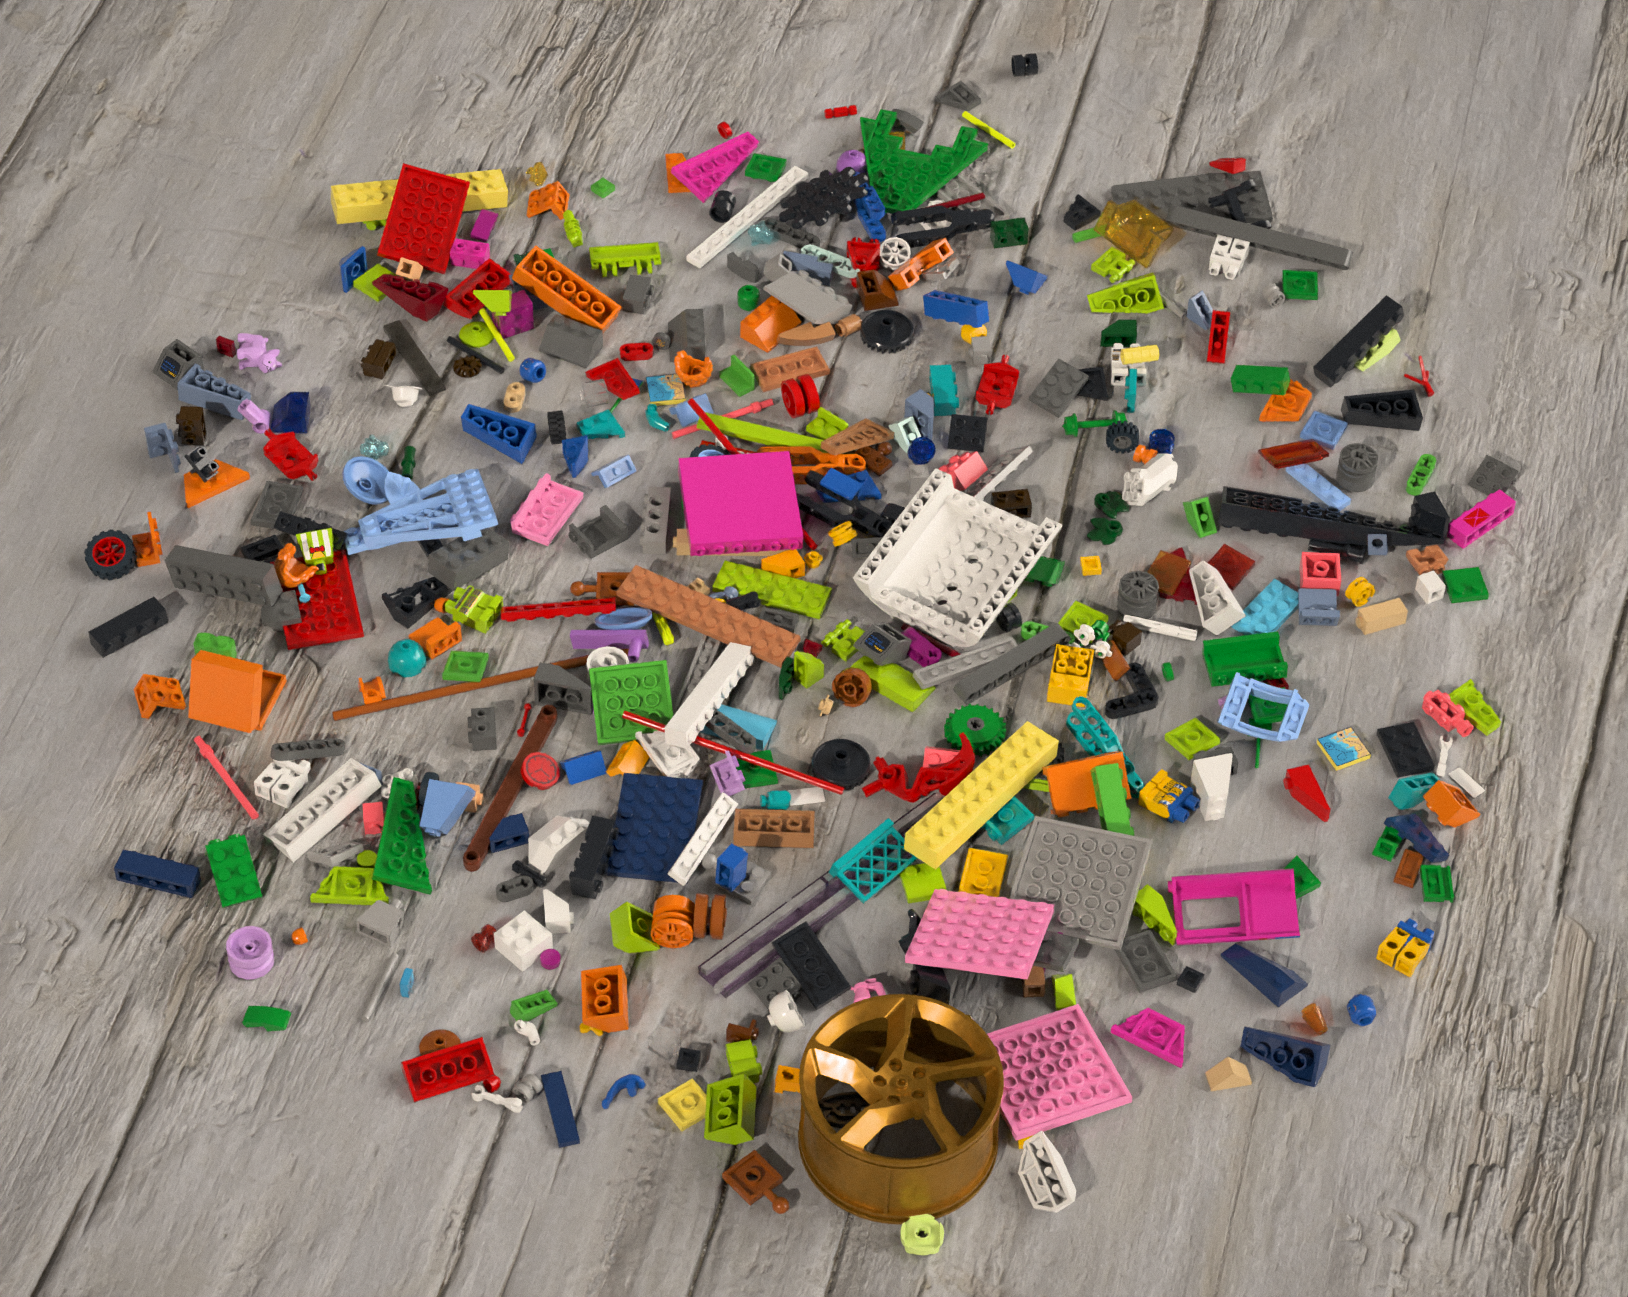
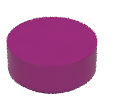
[540,949,561,970]

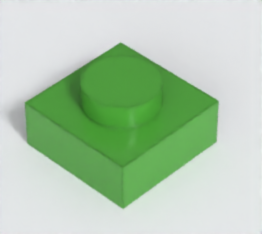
[591,178,615,198]

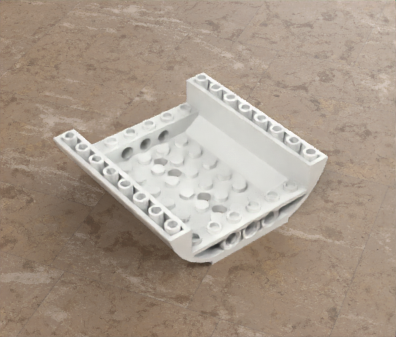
[853,468,1063,647]

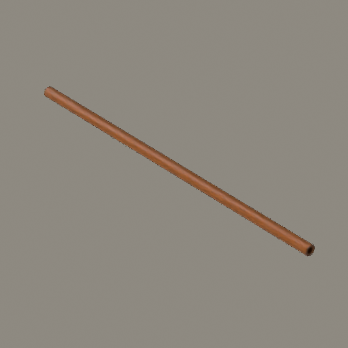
[332,649,629,721]

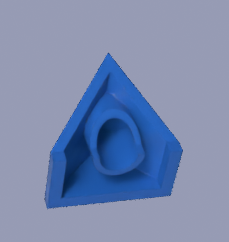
[562,435,589,478]

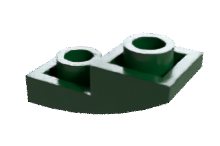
[779,656,794,700]

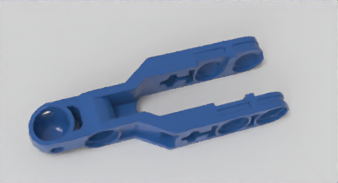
[853,172,886,242]

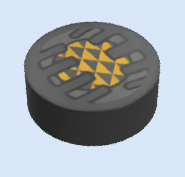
[652,332,671,350]

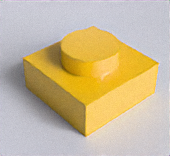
[1080,556,1102,576]

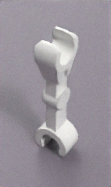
[1436,736,1453,777]
[471,1085,523,1113]

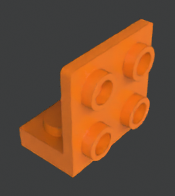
[526,181,569,220]
[132,512,163,567]
[409,617,462,660]
[133,674,186,719]

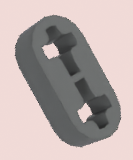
[496,876,534,902]

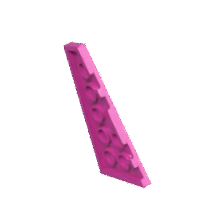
[671,131,759,203]

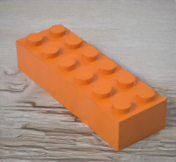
[512,246,622,334]

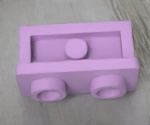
[710,750,746,796]

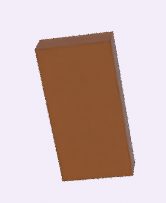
[1101,640,1130,681]
[1393,849,1424,888]

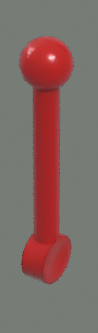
[517,703,532,737]

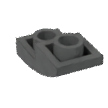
[892,109,924,134]
[727,252,759,283]

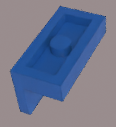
[820,468,863,500]
[559,750,606,785]

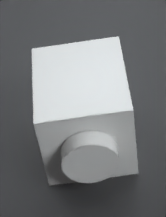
[1415,571,1446,604]

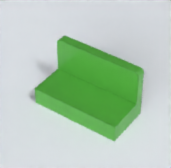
[719,355,754,397]

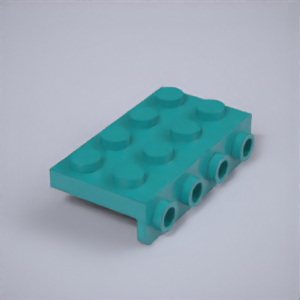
[980,796,1035,845]

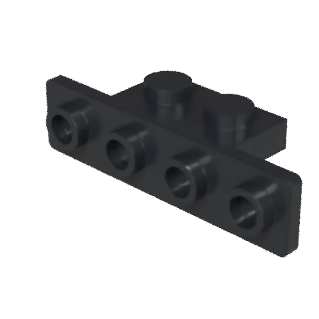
[274,511,347,550]

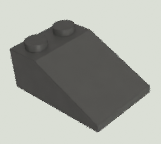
[533,662,592,715]

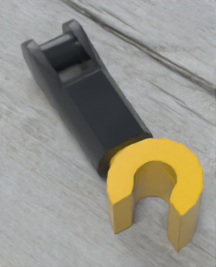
[715,592,761,610]

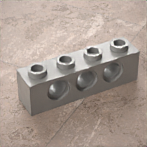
[640,487,671,555]

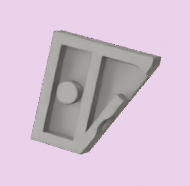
[308,841,364,867]

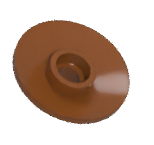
[419,1030,461,1056]

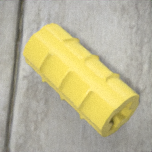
[1120,345,1159,365]

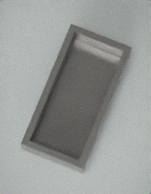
[427,528,509,591]

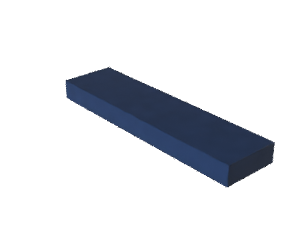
[541,1071,580,1148]

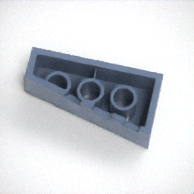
[177,363,251,420]

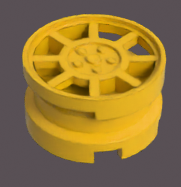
[828,521,858,547]
[1345,577,1375,607]

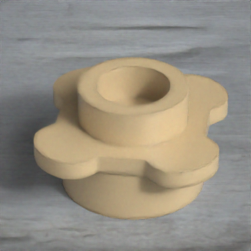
[818,694,833,717]

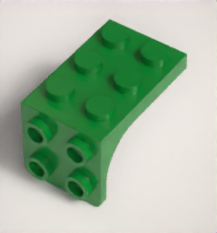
[205,834,262,909]

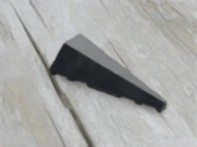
[382,577,453,629]

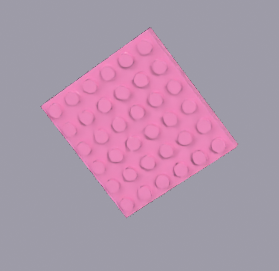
[905,889,1054,979]
[987,1004,1132,1141]

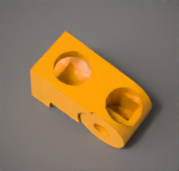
[774,1065,801,1094]

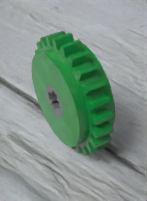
[944,704,1006,757]

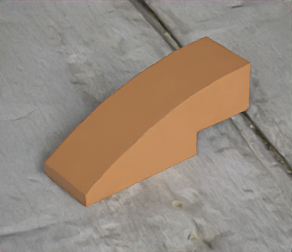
[777,321,835,346]

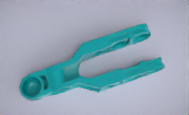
[1066,696,1145,798]

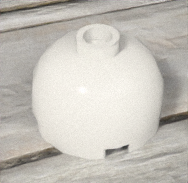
[767,990,805,1033]

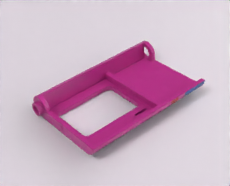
[1168,869,1300,946]

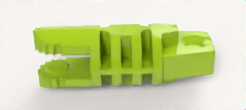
[563,210,583,248]

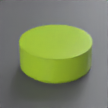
[357,850,376,868]

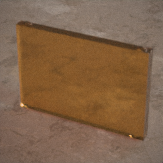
[1147,550,1191,596]

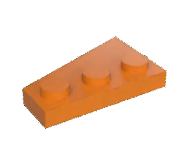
[665,153,691,193]

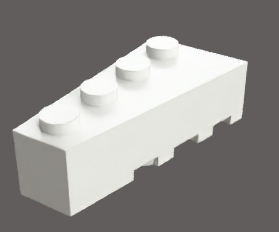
[1189,560,1246,635]

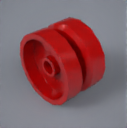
[781,374,820,419]

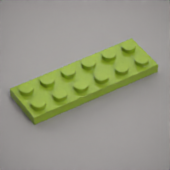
[712,560,832,620]

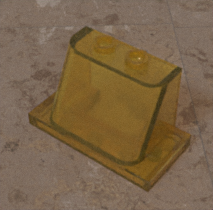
[1093,200,1174,268]

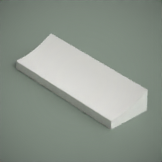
[263,758,382,863]

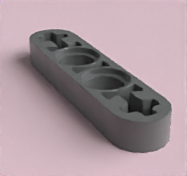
[760,217,820,249]
[705,709,756,754]
[270,738,345,761]

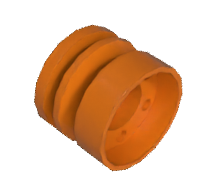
[651,895,695,948]

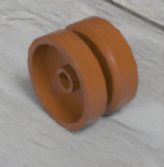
[693,893,727,940]

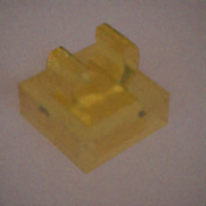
[526,162,548,186]

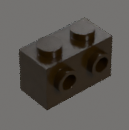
[176,406,207,446]
[991,489,1032,518]

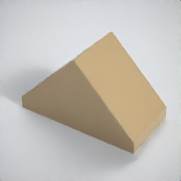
[1205,1057,1252,1091]

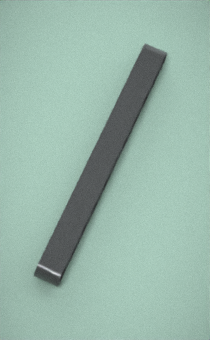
[1165,205,1353,270]

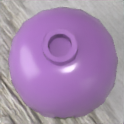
[836,150,868,176]

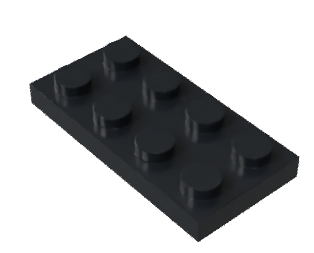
[771,921,851,1010]

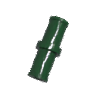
[401,446,416,480]

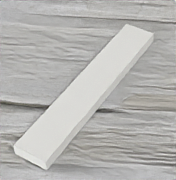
[668,792,738,886]

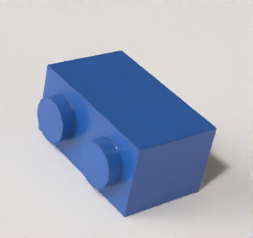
[715,843,748,893]

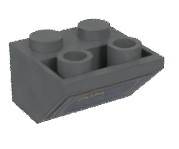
[153,339,204,390]
[853,622,912,666]

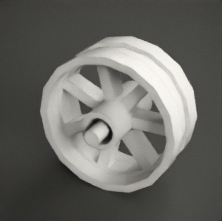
[880,237,911,271]

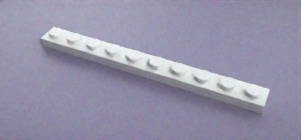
[686,166,808,268]

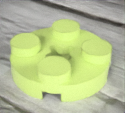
[900,1214,944,1255]

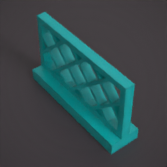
[829,818,918,904]

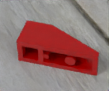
[1207,310,1230,364]
[1283,765,1330,822]

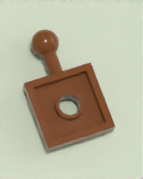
[570,572,634,606]
[722,1150,789,1214]

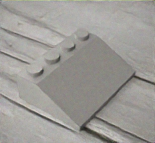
[763,270,853,324]

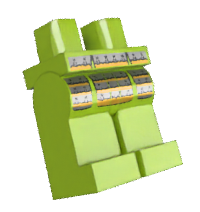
[445,585,503,634]

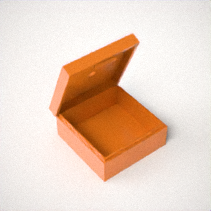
[188,650,287,733]

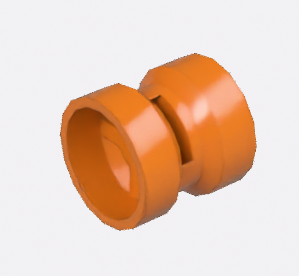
[1133,444,1157,464]

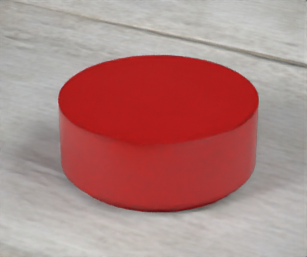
[717,121,733,139]

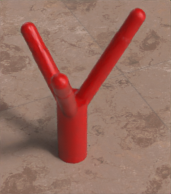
[1404,356,1434,397]

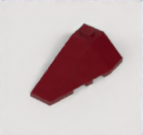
[372,274,448,322]

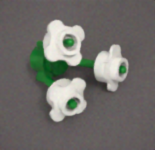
[1066,620,1112,658]

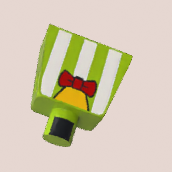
[296,528,333,575]

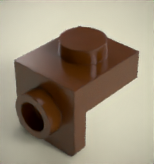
[726,1019,759,1043]

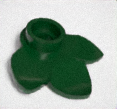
[1094,491,1130,519]
[1087,518,1123,545]

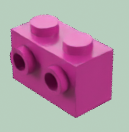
[450,238,490,269]

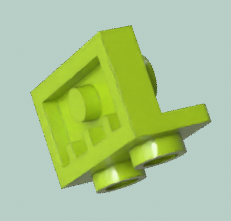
[806,407,848,440]

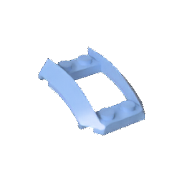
[1217,672,1309,742]

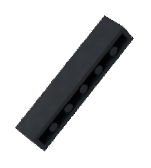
[1313,295,1404,387]

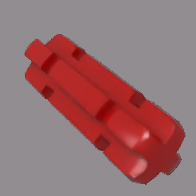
[824,105,857,119]

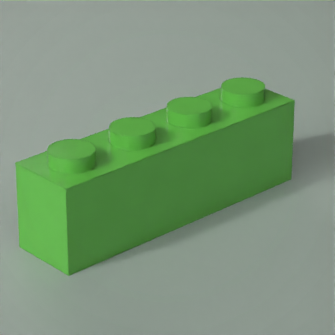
[1090,763,1134,836]

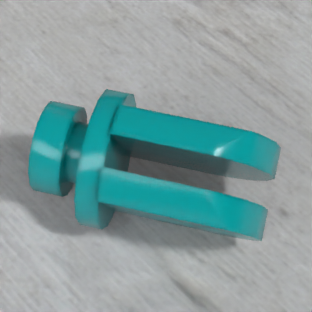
[760,790,791,810]

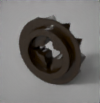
[453,355,482,378]

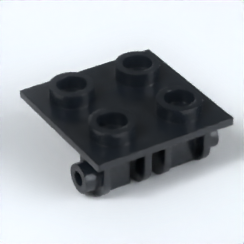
[947,414,988,453]

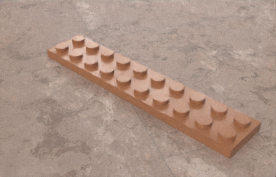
[616,565,801,668]

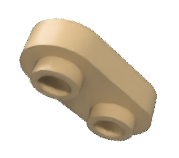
[504,382,525,413]

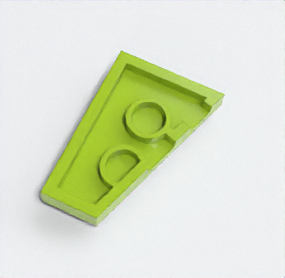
[1448,679,1501,736]

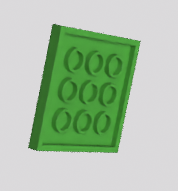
[589,660,673,745]

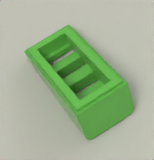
[510,990,558,1022]

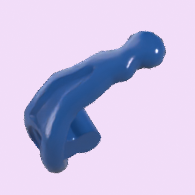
[602,1074,646,1109]

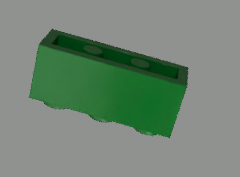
[1230,365,1290,395]

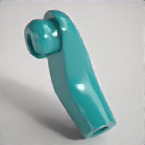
[645,404,670,432]

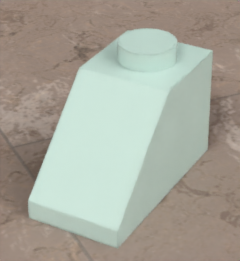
[888,416,927,457]

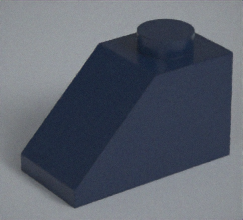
[489,813,529,854]

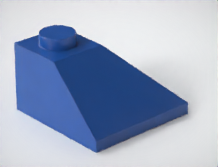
[339,246,368,293]
[1006,260,1048,295]

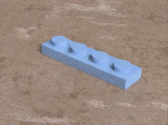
[1286,458,1351,511]

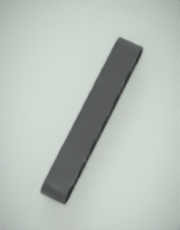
[953,623,1071,704]

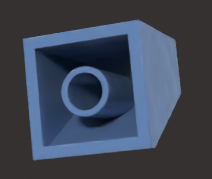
[420,779,476,837]

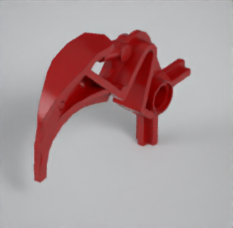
[861,732,975,803]

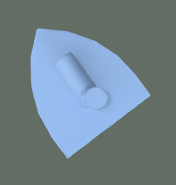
[384,471,425,504]

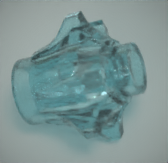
[747,220,774,246]
[360,434,389,460]

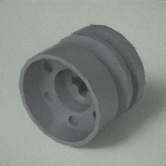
[1336,443,1378,492]
[1117,571,1159,619]

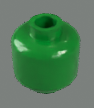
[737,285,760,311]

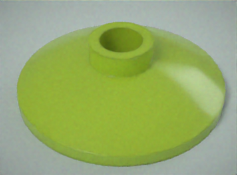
[459,321,494,348]

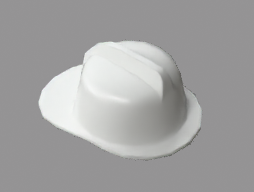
[384,385,422,407]

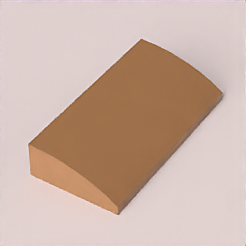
[733,809,815,848]

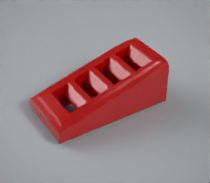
[1209,158,1246,174]

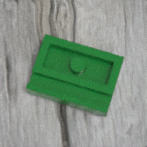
[1420,865,1454,903]

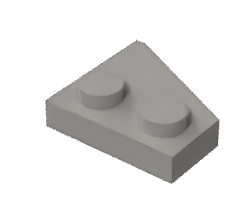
[922,257,959,282]

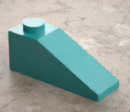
[1388,772,1442,810]

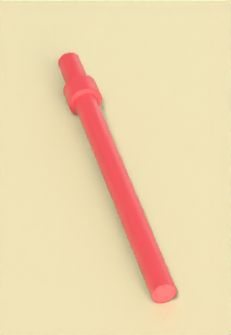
[672,399,774,439]
[194,736,259,820]

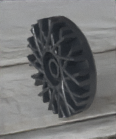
[860,310,913,354]
[811,739,870,790]

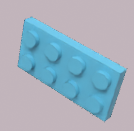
[1231,579,1298,635]

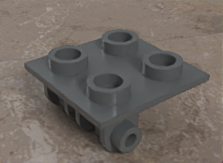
[1468,455,1519,495]
[748,957,802,1011]

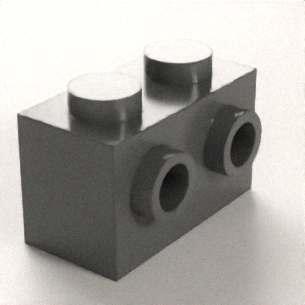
[467,707,497,751]

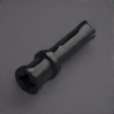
[1308,539,1366,564]

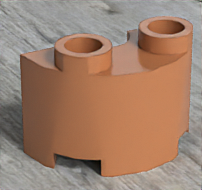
[1406,544,1449,575]

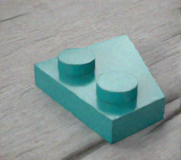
[576,409,625,439]

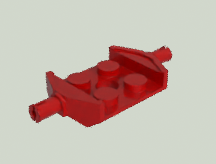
[976,355,1020,415]
[263,429,318,481]

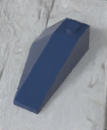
[1221,943,1308,1007]
[1240,1026,1330,1087]

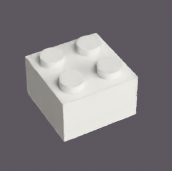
[494,910,553,972]

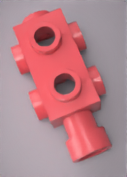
[1422,690,1474,737]

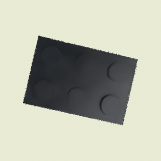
[1376,722,1435,778]

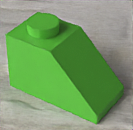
[1183,497,1217,538]

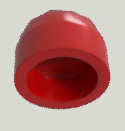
[483,1075,501,1093]

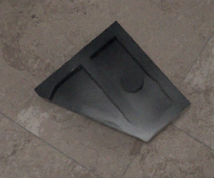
[1063,194,1101,231]

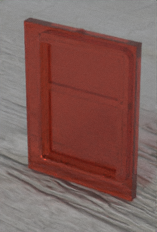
[1258,439,1329,469]

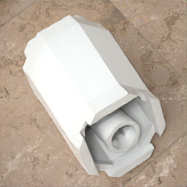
[1122,453,1178,506]

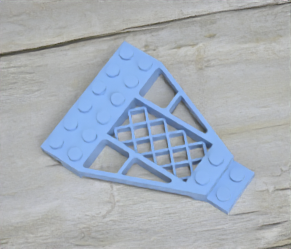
[343,469,498,555]

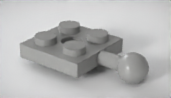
[701,853,772,904]

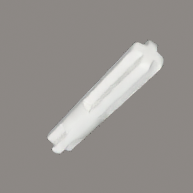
[1123,615,1197,641]

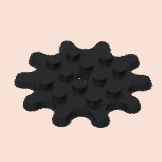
[779,167,869,229]

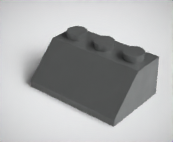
[668,309,705,362]
[539,314,603,368]

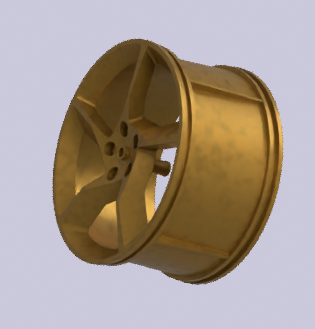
[798,994,1004,1225]

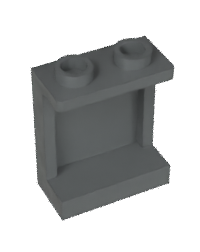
[568,505,628,559]

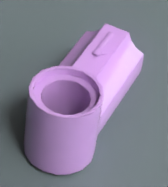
[238,399,270,434]

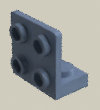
[144,423,181,473]
[1298,588,1340,626]

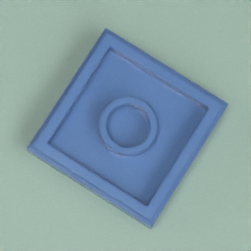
[1300,410,1348,450]

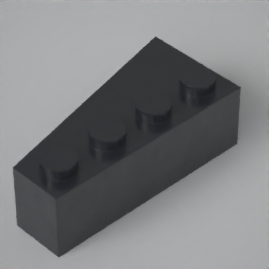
[1341,389,1423,431]

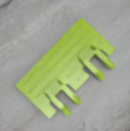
[589,242,661,277]

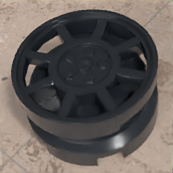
[996,602,1022,633]

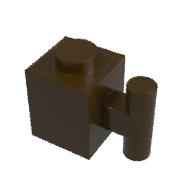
[1107,619,1142,656]

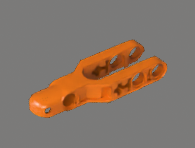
[756,446,866,484]

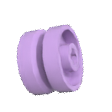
[226,926,274,980]

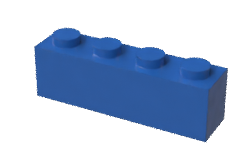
[923,290,989,328]

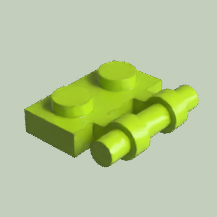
[1091,247,1135,283]
[821,619,865,662]

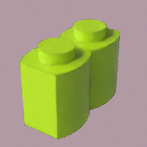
[726,1040,762,1083]

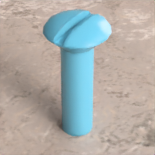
[298,583,310,603]

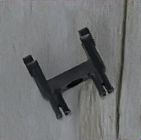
[1208,179,1272,229]

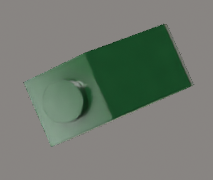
[1100,319,1137,347]

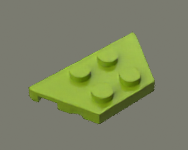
[310,866,389,905]

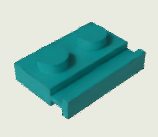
[1124,369,1137,413]

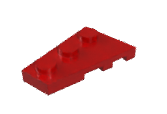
[585,358,640,400]

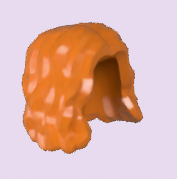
[674,350,713,388]
[274,543,319,588]

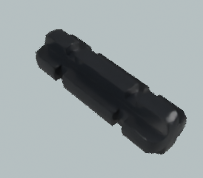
[512,860,547,888]

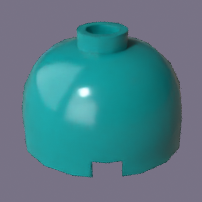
[388,639,426,678]

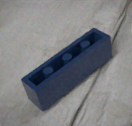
[114,849,201,898]

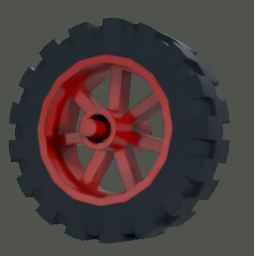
[84,529,137,580]

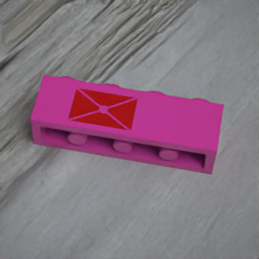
[1447,489,1516,549]

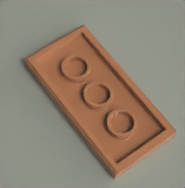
[750,346,830,392]

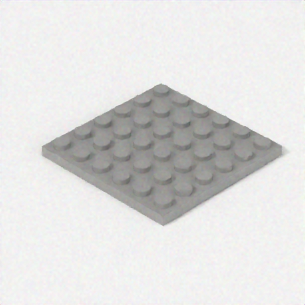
[1009,816,1152,950]

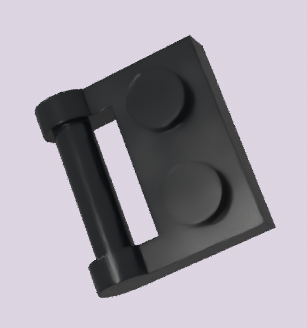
[241,535,284,563]

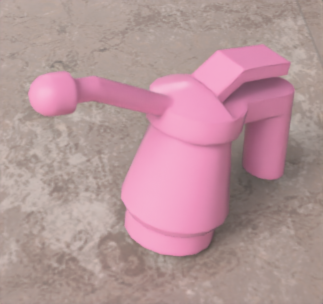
[850,978,886,1003]

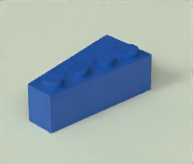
[461,404,537,464]

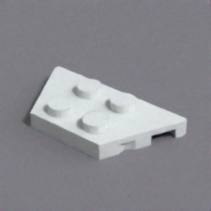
[635,730,700,779]

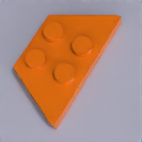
[1259,379,1312,422]
[184,459,250,508]

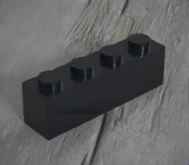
[88,596,168,658]

